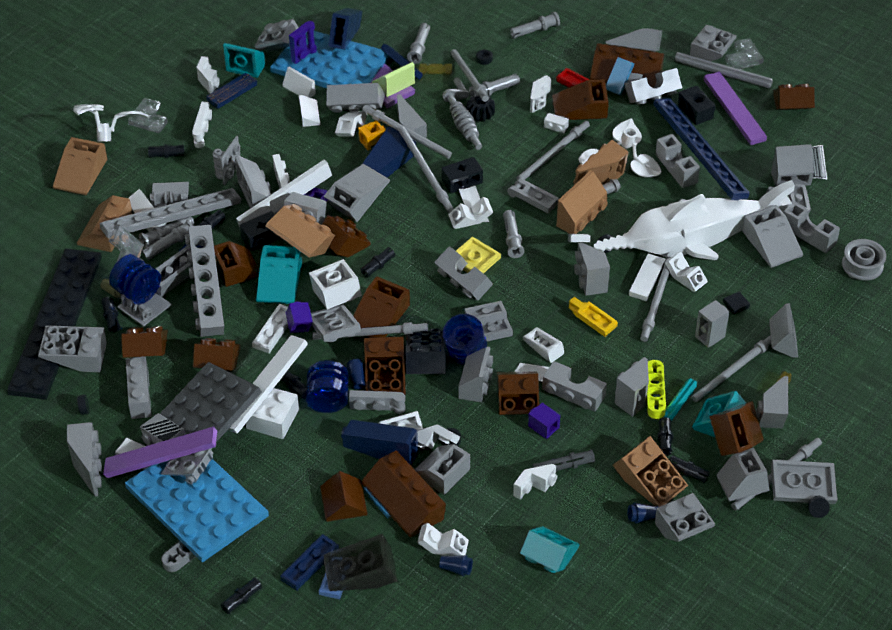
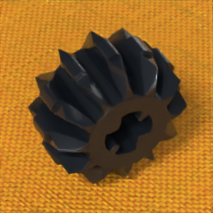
[466,95,495,122]

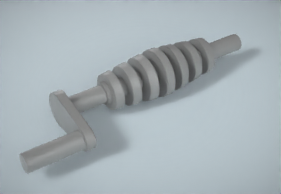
[442,77,482,150]

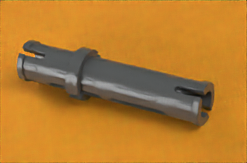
[532,449,595,471]

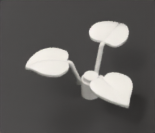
[73,104,149,142]
[578,118,661,177]

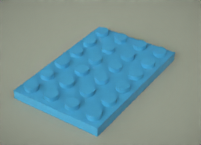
[270,31,391,88]
[125,459,269,563]

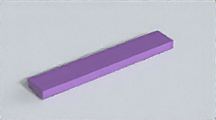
[704,72,767,145]
[103,427,217,478]

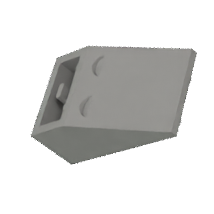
[606,28,662,52]
[324,164,390,222]
[742,205,803,268]
[38,326,107,372]
[67,422,102,496]

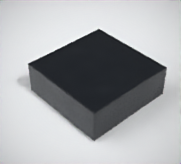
[723,291,750,315]

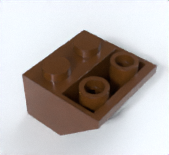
[773,84,815,110]
[321,215,371,257]
[214,241,259,287]
[193,338,241,370]
[497,371,539,415]

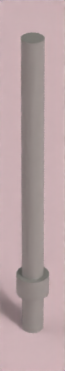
[451,49,489,102]
[362,105,452,159]
[517,121,590,180]
[399,127,454,213]
[640,257,670,342]
[313,322,428,340]
[692,335,772,402]
[731,438,822,511]

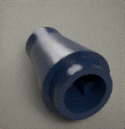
[346,359,366,390]
[627,503,658,524]
[439,555,473,576]

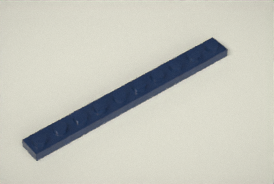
[654,98,749,201]

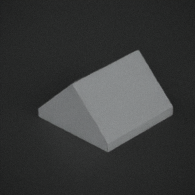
[769,303,798,357]

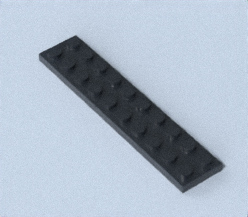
[7,248,102,400]

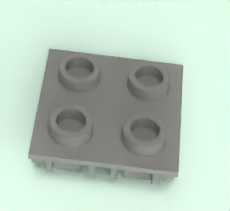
[213,136,240,185]
[150,182,189,208]
[118,286,172,327]
[161,448,213,484]

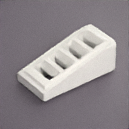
[523,327,564,363]

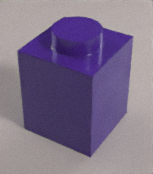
[285,301,313,333]
[528,402,560,439]

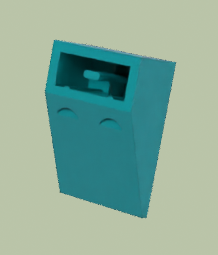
[256,245,302,304]

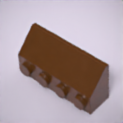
[590,43,664,88]
[362,450,446,538]

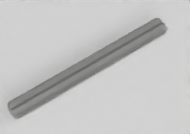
[675,52,773,88]

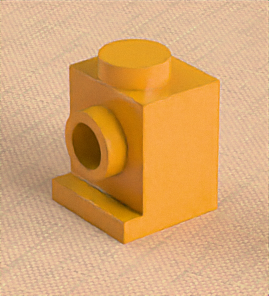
[358,120,386,150]

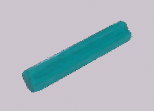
[663,378,697,421]

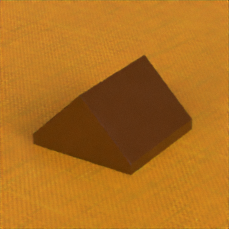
[320,471,367,522]

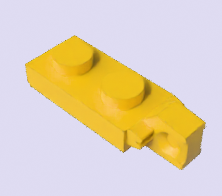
[568,297,618,337]

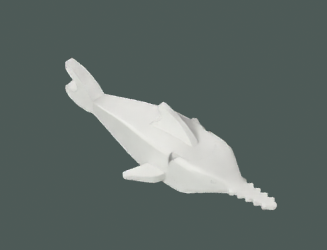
[594,180,795,260]

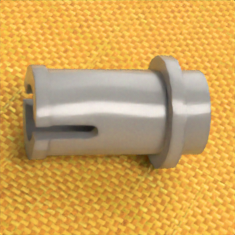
[603,179,621,194]

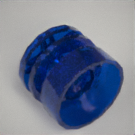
[109,254,161,305]
[443,314,487,365]
[306,360,348,413]

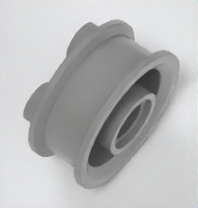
[842,239,886,280]

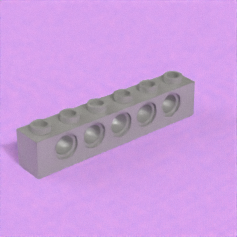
[185,225,224,337]

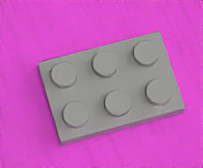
[311,304,361,342]
[771,460,837,504]

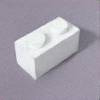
[544,113,569,133]

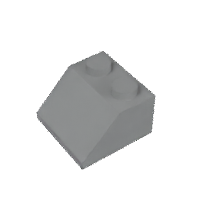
[755,376,788,429]

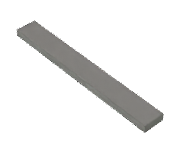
[100,188,241,238]

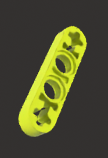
[647,360,666,419]

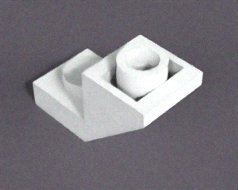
[197,56,220,94]
[530,75,551,113]
[335,111,367,137]
[448,197,493,229]
[665,252,708,292]
[417,424,460,449]
[513,464,557,500]
[417,523,469,556]

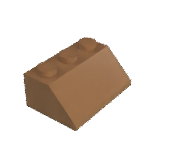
[557,170,608,234]
[77,196,133,252]
[266,204,335,258]

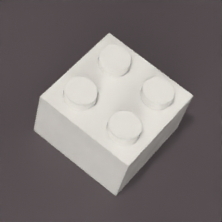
[309,259,362,310]
[246,388,299,439]

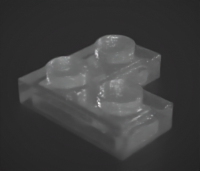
[725,38,764,69]
[128,98,168,133]
[109,225,144,277]

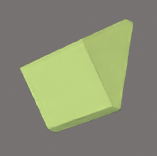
[372,62,415,97]

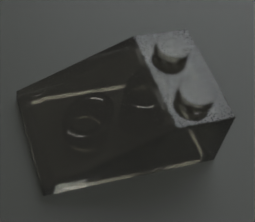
[323,534,398,591]

